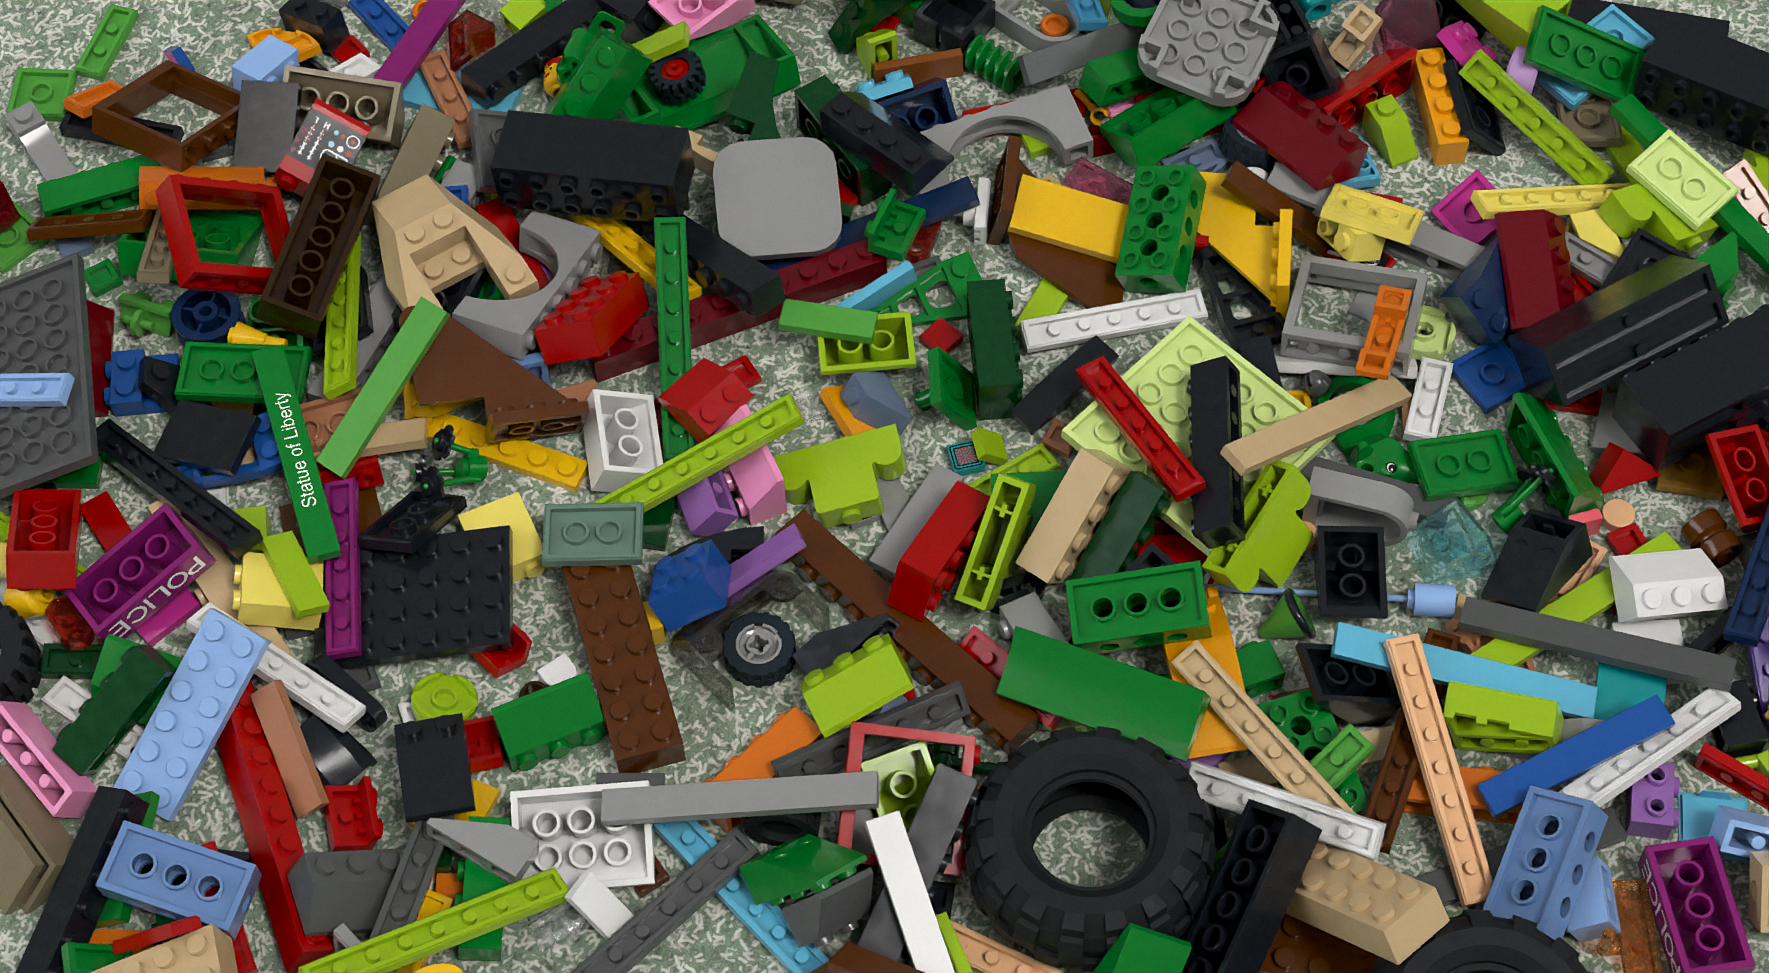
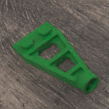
[867,251,982,327]

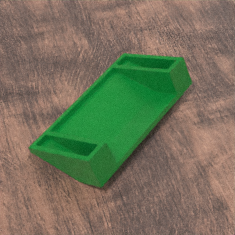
[617,14,801,131]

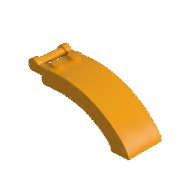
[1161,585,1248,759]

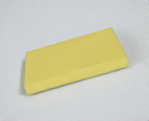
[1320,183,1424,246]

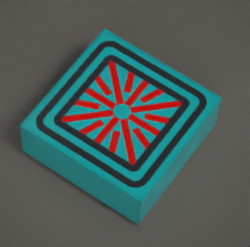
[946,440,985,476]

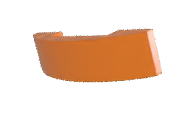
[1355,284,1412,380]

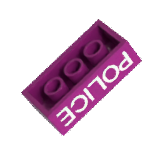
[64,503,217,640]
[1637,836,1755,973]

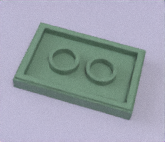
[542,502,644,567]

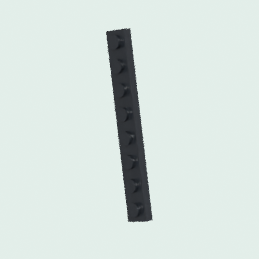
[96,419,264,559]

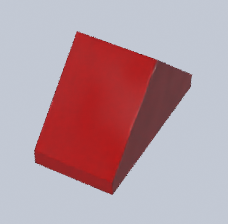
[1589,442,1660,494]

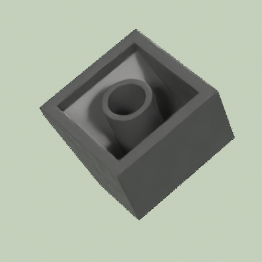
[781,867,874,949]

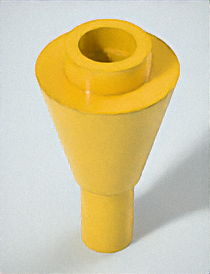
[227,322,288,346]

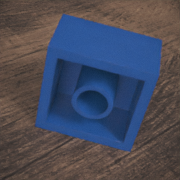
[648,539,732,632]

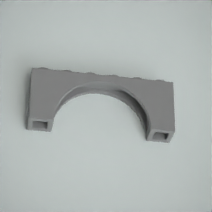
[915,83,1093,196]
[452,210,603,360]

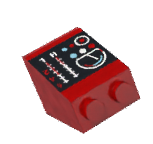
[272,98,371,198]

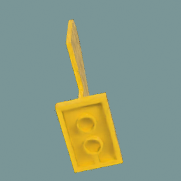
[1197,171,1293,320]

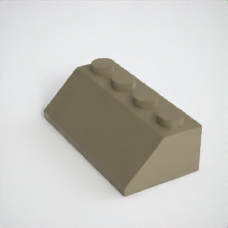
[282,64,405,148]
[364,103,456,227]
[0,765,74,915]

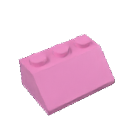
[713,404,787,526]

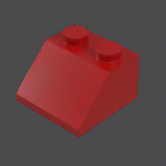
[658,358,754,444]

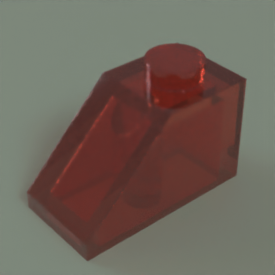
[448,9,496,72]

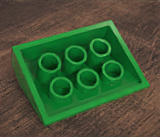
[117,210,265,282]

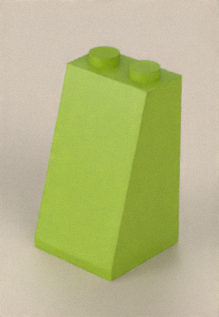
[1455,0,1572,53]

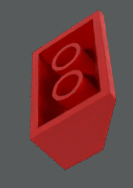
[1705,424,1769,533]

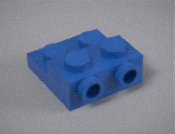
[104,349,180,417]

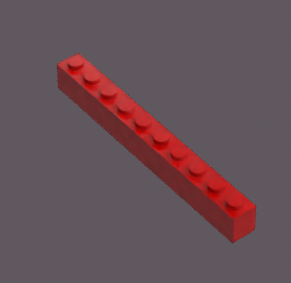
[217,679,335,973]

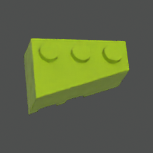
[1443,681,1564,754]

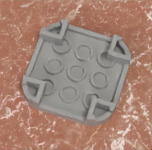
[1137,0,1280,107]
[713,137,842,261]

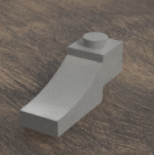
[4,101,78,182]

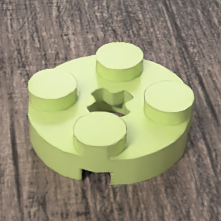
[1400,305,1456,361]

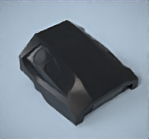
[300,714,377,787]

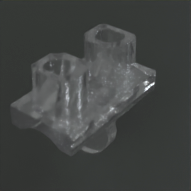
[527,901,588,952]

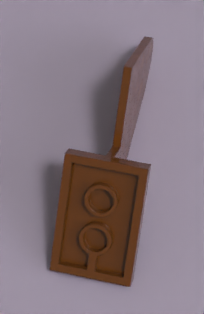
[399,306,589,444]

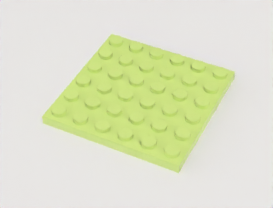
[1061,315,1335,556]

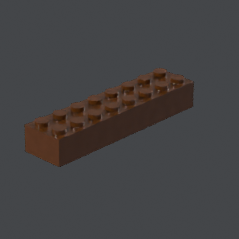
[562,565,686,773]

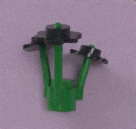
[411,425,488,503]
[1490,462,1562,535]

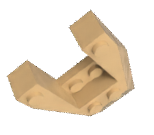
[372,174,540,311]

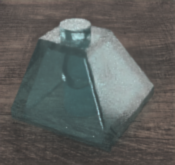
[1407,498,1498,584]

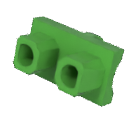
[118,291,175,338]

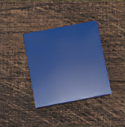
[1451,339,1528,414]

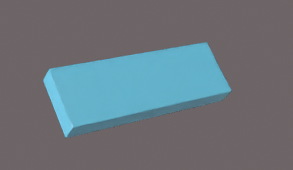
[836,260,917,311]

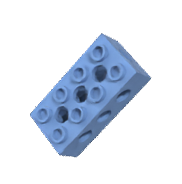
[1483,785,1608,940]
[95,820,262,941]

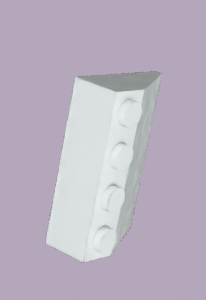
[510,780,655,889]

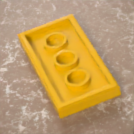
[1007,174,1129,263]

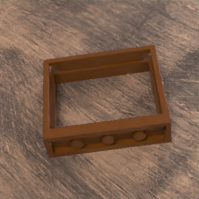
[92,60,240,173]

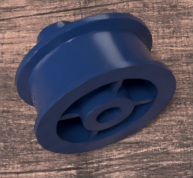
[171,289,246,347]

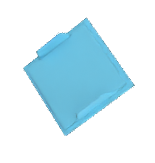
[1678,790,1749,862]

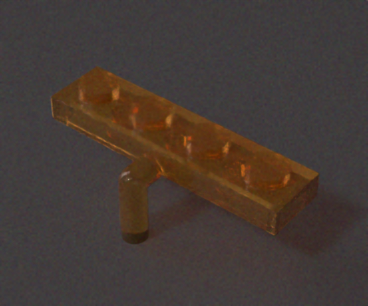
[1596,879,1663,973]

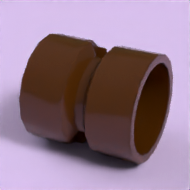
[1681,508,1743,569]

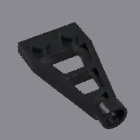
[1194,246,1285,354]

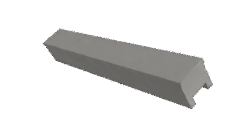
[1267,162,1486,281]

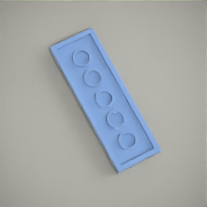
[113,608,271,821]

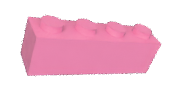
[0,701,97,818]

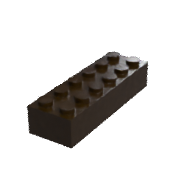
[255,153,381,341]

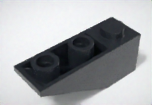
[792,613,901,674]

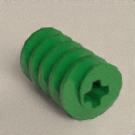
[963,34,1024,94]

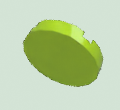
[411,672,478,721]

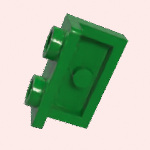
[864,188,926,262]

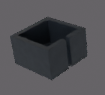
[913,0,996,54]

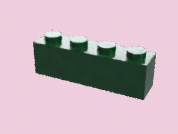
[1069,471,1172,580]
[52,645,177,776]

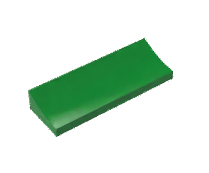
[996,626,1211,763]

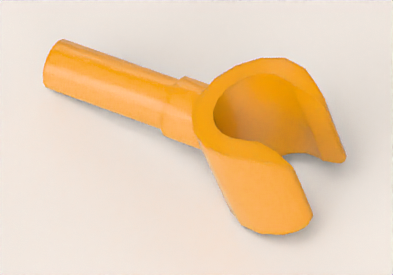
[1074,89,1109,125]

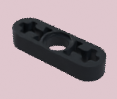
[305,653,387,732]

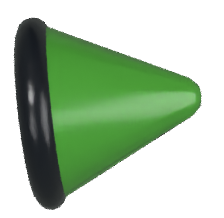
[1258,588,1316,639]

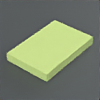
[1626,129,1739,232]

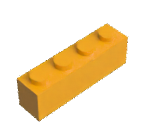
[1411,47,1469,166]

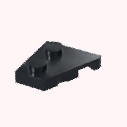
[138,356,202,413]

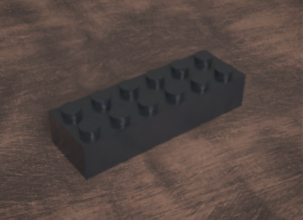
[1182,799,1322,973]

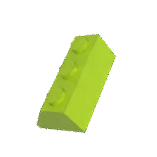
[817,311,916,375]
[800,633,914,738]

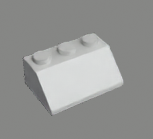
[583,389,663,492]
[1608,548,1728,623]

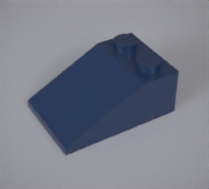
[1439,236,1511,345]

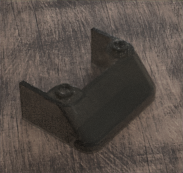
[671,570,830,711]

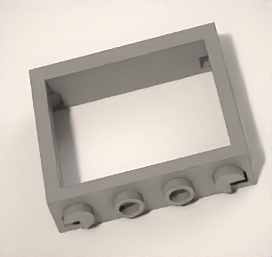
[1280,254,1428,376]

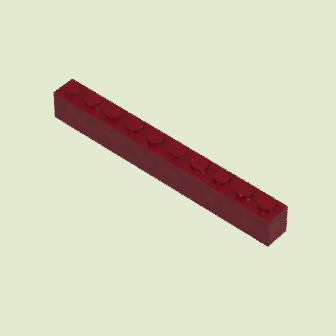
[587,238,887,383]

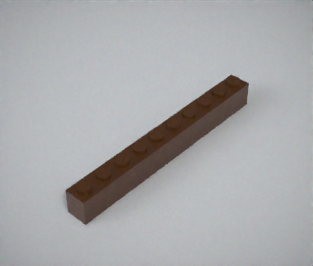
[775,509,1038,755]

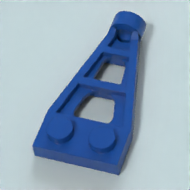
[175,412,283,489]

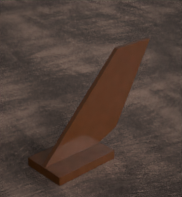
[987,135,1124,309]

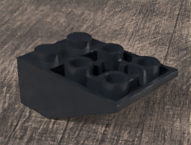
[1481,509,1593,613]

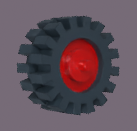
[649,48,706,105]

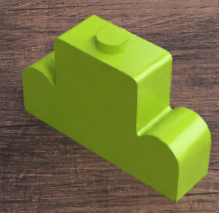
[1598,182,1719,253]
[773,423,907,528]
[1202,460,1313,592]
[954,473,1036,611]

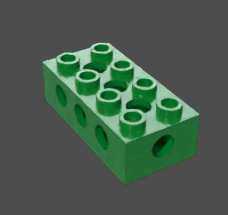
[1115,165,1207,293]
[1065,560,1212,654]
[1257,689,1369,816]

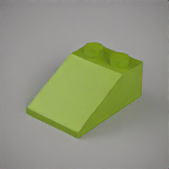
[860,741,952,841]

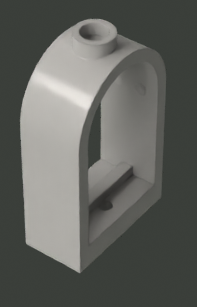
[993,0,1085,52]
[1302,466,1419,545]

